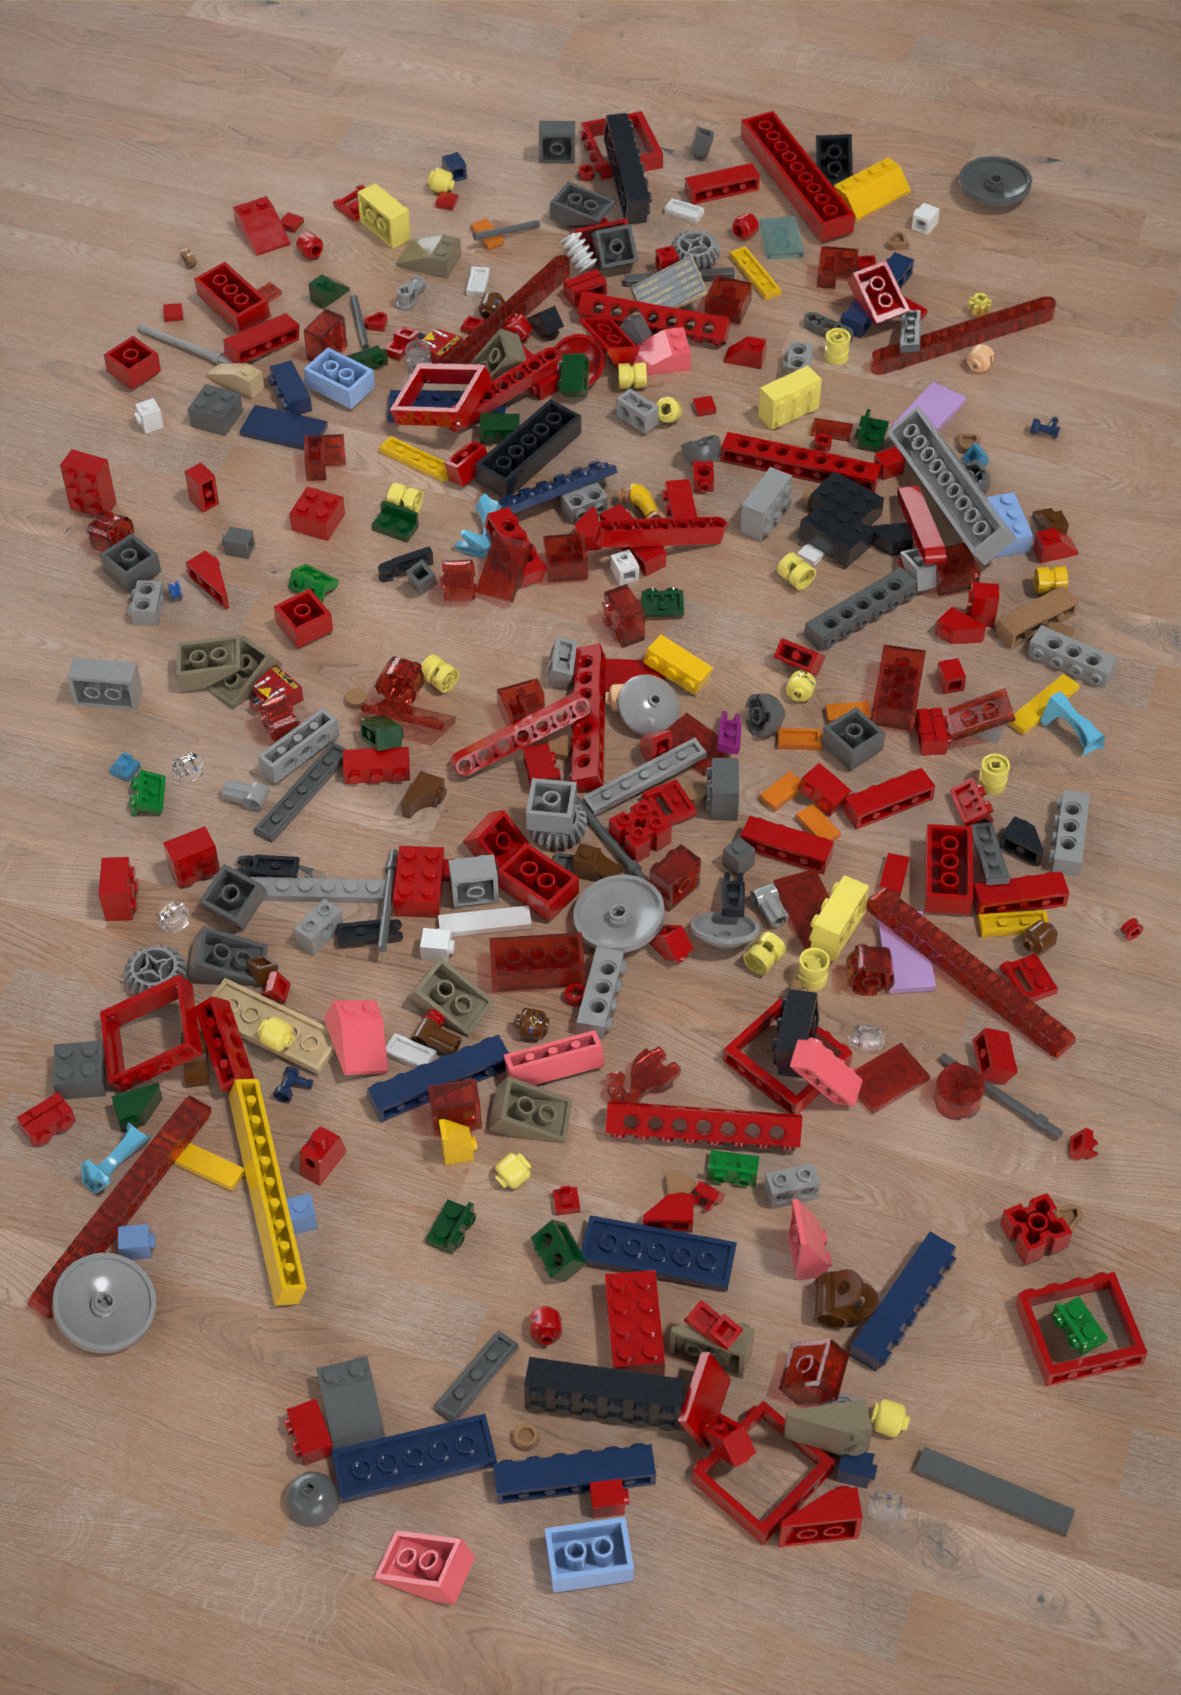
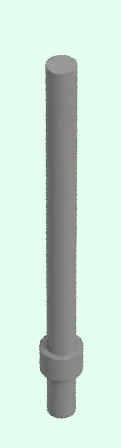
[137,324,233,365]

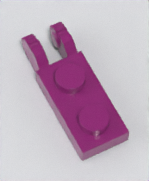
[717,710,742,755]

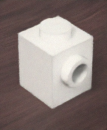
[912,203,940,235]
[134,398,164,434]
[610,550,639,586]
[420,928,455,963]

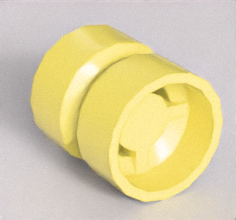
[824,328,851,365]
[618,362,647,389]
[386,482,423,513]
[777,552,816,591]
[419,654,459,693]
[978,753,1010,795]
[743,932,786,975]
[798,948,830,991]

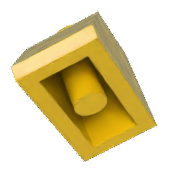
[439,1119,478,1166]

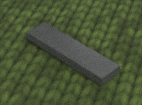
[900,310,921,353]
[970,823,1010,885]
[434,1330,519,1422]

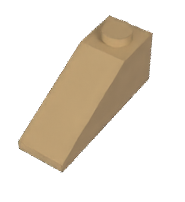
[207,363,264,399]

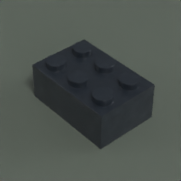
[810,471,884,526]
[798,500,874,568]
[772,989,820,1078]

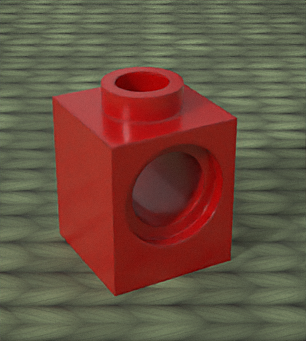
[655,245,679,272]
[693,461,714,492]

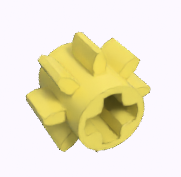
[968,293,992,317]

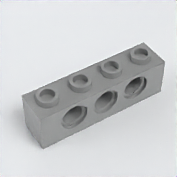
[1028,625,1119,688]
[258,708,340,784]
[1049,789,1090,877]
[577,946,627,1040]

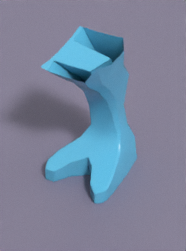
[454,493,502,559]
[1040,692,1106,757]
[81,1123,153,1194]

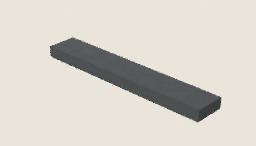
[254,742,347,843]
[914,1447,1075,1537]

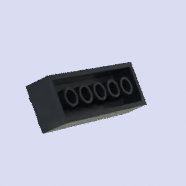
[603,113,652,224]
[475,399,581,496]
[524,1357,685,1431]

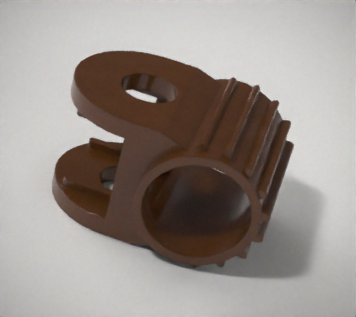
[812,1269,878,1329]

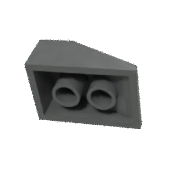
[550,181,616,226]
[188,926,268,986]
[316,1356,385,1449]

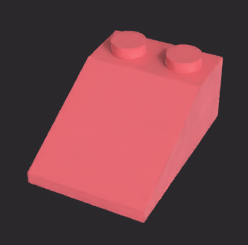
[634,327,691,376]
[324,1000,388,1075]
[788,1199,832,1281]
[374,1530,476,1605]

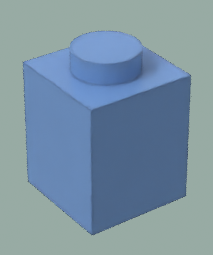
[286,1193,318,1235]
[118,1224,156,1260]

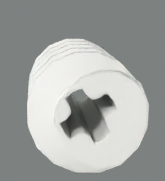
[560,232,597,275]

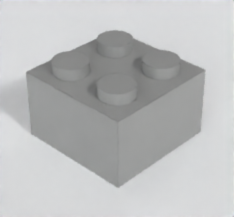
[526,778,577,834]
[449,855,499,909]

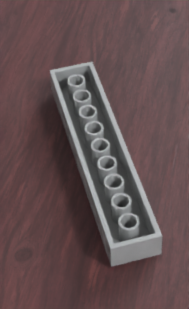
[887,406,1017,565]

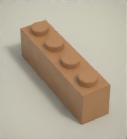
[995,586,1079,649]

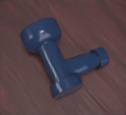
[1030,417,1060,438]
[273,1066,314,1103]

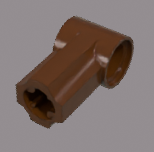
[410,1018,462,1055]

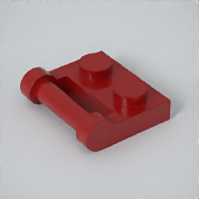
[333,184,365,222]
[641,779,697,827]
[999,953,1058,1005]

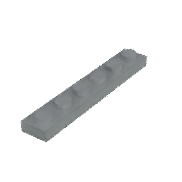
[583,738,707,816]
[251,877,386,903]

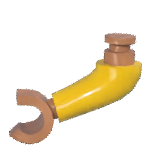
[618,483,666,519]

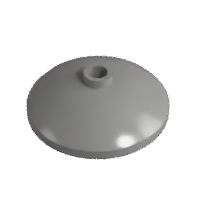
[618,675,680,736]
[691,911,760,949]

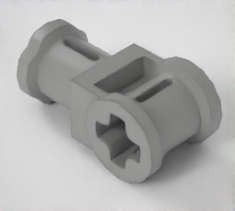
[396,275,427,311]

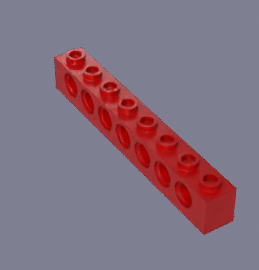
[577,291,731,346]
[720,431,882,493]
[570,643,606,793]
[605,1100,803,1151]

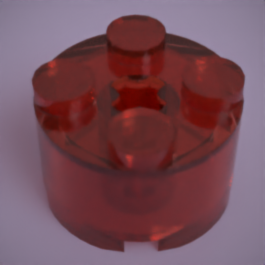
[87,510,134,552]
[440,559,476,602]
[376,656,425,707]
[256,692,300,743]
[846,944,895,996]
[933,1062,985,1120]

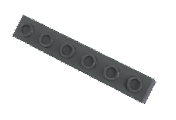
[804,567,917,652]

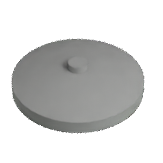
[573,875,665,953]
[52,1253,156,1353]

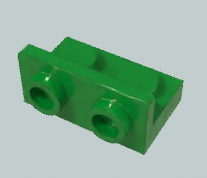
[288,564,339,603]
[128,770,166,817]
[707,1150,759,1187]
[1052,1296,1108,1356]

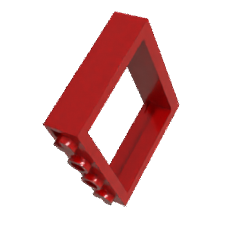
[579,111,663,180]
[390,363,492,427]
[100,974,203,1092]
[723,997,853,1114]
[1015,1272,1148,1387]
[692,1400,835,1546]

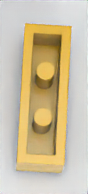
[643,635,713,696]

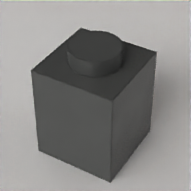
[690,127,714,158]
[619,314,652,344]
[222,526,255,559]
[406,559,437,595]
[722,837,755,877]

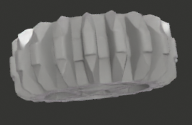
[671,229,720,270]
[528,803,587,851]
[124,943,187,995]

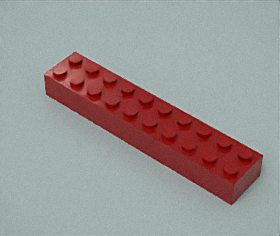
[741,111,855,242]

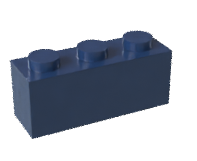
[268,360,312,415]

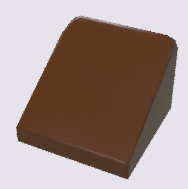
[246,955,278,985]

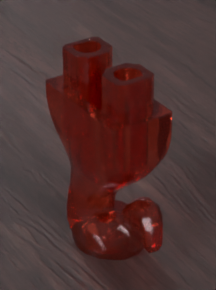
[606,1046,681,1103]

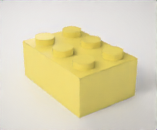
[358,183,411,249]
[758,366,822,430]
[809,875,869,962]

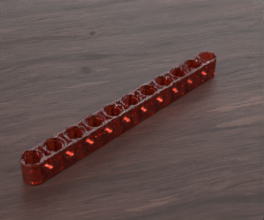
[439,255,570,364]
[870,296,1056,375]
[866,887,1076,1058]
[28,1096,212,1319]

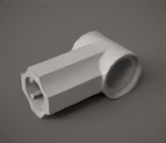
[222,780,270,812]
[750,883,789,929]

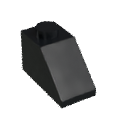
[526,306,564,338]
[869,522,913,556]
[999,816,1044,867]

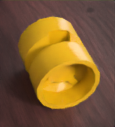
[1034,566,1068,594]

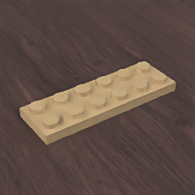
[211,978,335,1075]

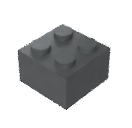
[539,121,575,164]
[591,224,638,271]
[188,384,243,436]
[100,533,161,593]
[822,707,885,770]
[706,758,739,821]
[199,864,268,931]
[53,1041,106,1100]

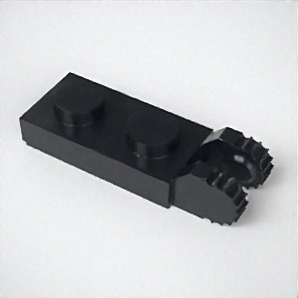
[378,546,433,582]
[235,854,300,878]
[721,872,745,918]
[337,919,403,948]

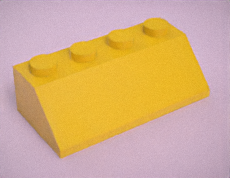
[834,157,911,221]

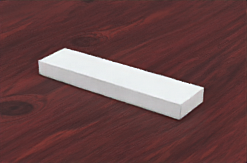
[438,905,532,937]

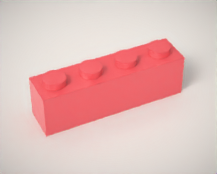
[504,1030,604,1085]
[790,1038,863,1106]

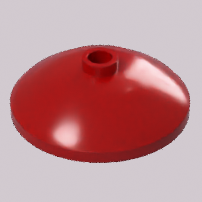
[549,334,605,387]

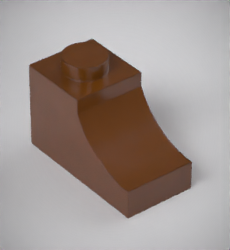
[1032,508,1069,535]
[401,771,447,819]
[573,843,623,882]
[181,1030,210,1088]

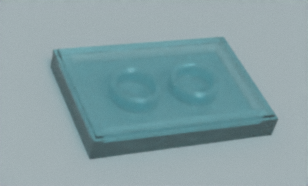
[759,216,804,260]

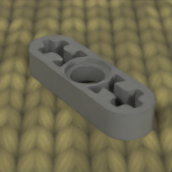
[803,312,854,343]

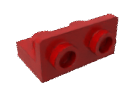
[949,778,994,826]

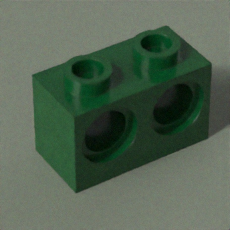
[531,1220,587,1281]

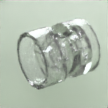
[406,340,431,375]

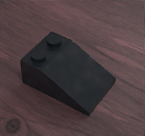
[815,134,853,187]

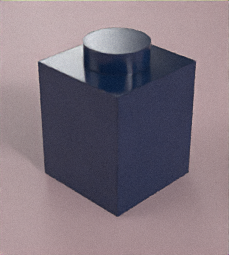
[442,152,467,182]
[836,1452,878,1489]

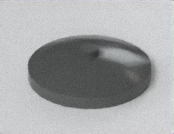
[959,156,1032,207]

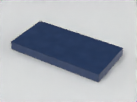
[240,405,328,452]

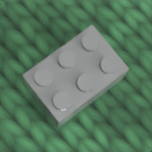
[740,467,793,542]
[67,658,143,710]

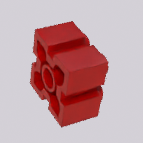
[609,799,672,863]
[1000,1193,1073,1265]

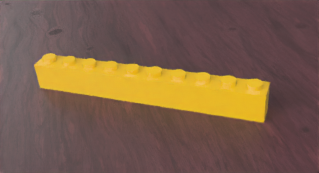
[228,1079,307,1306]

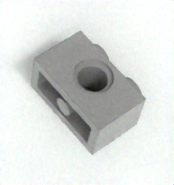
[294,899,343,956]

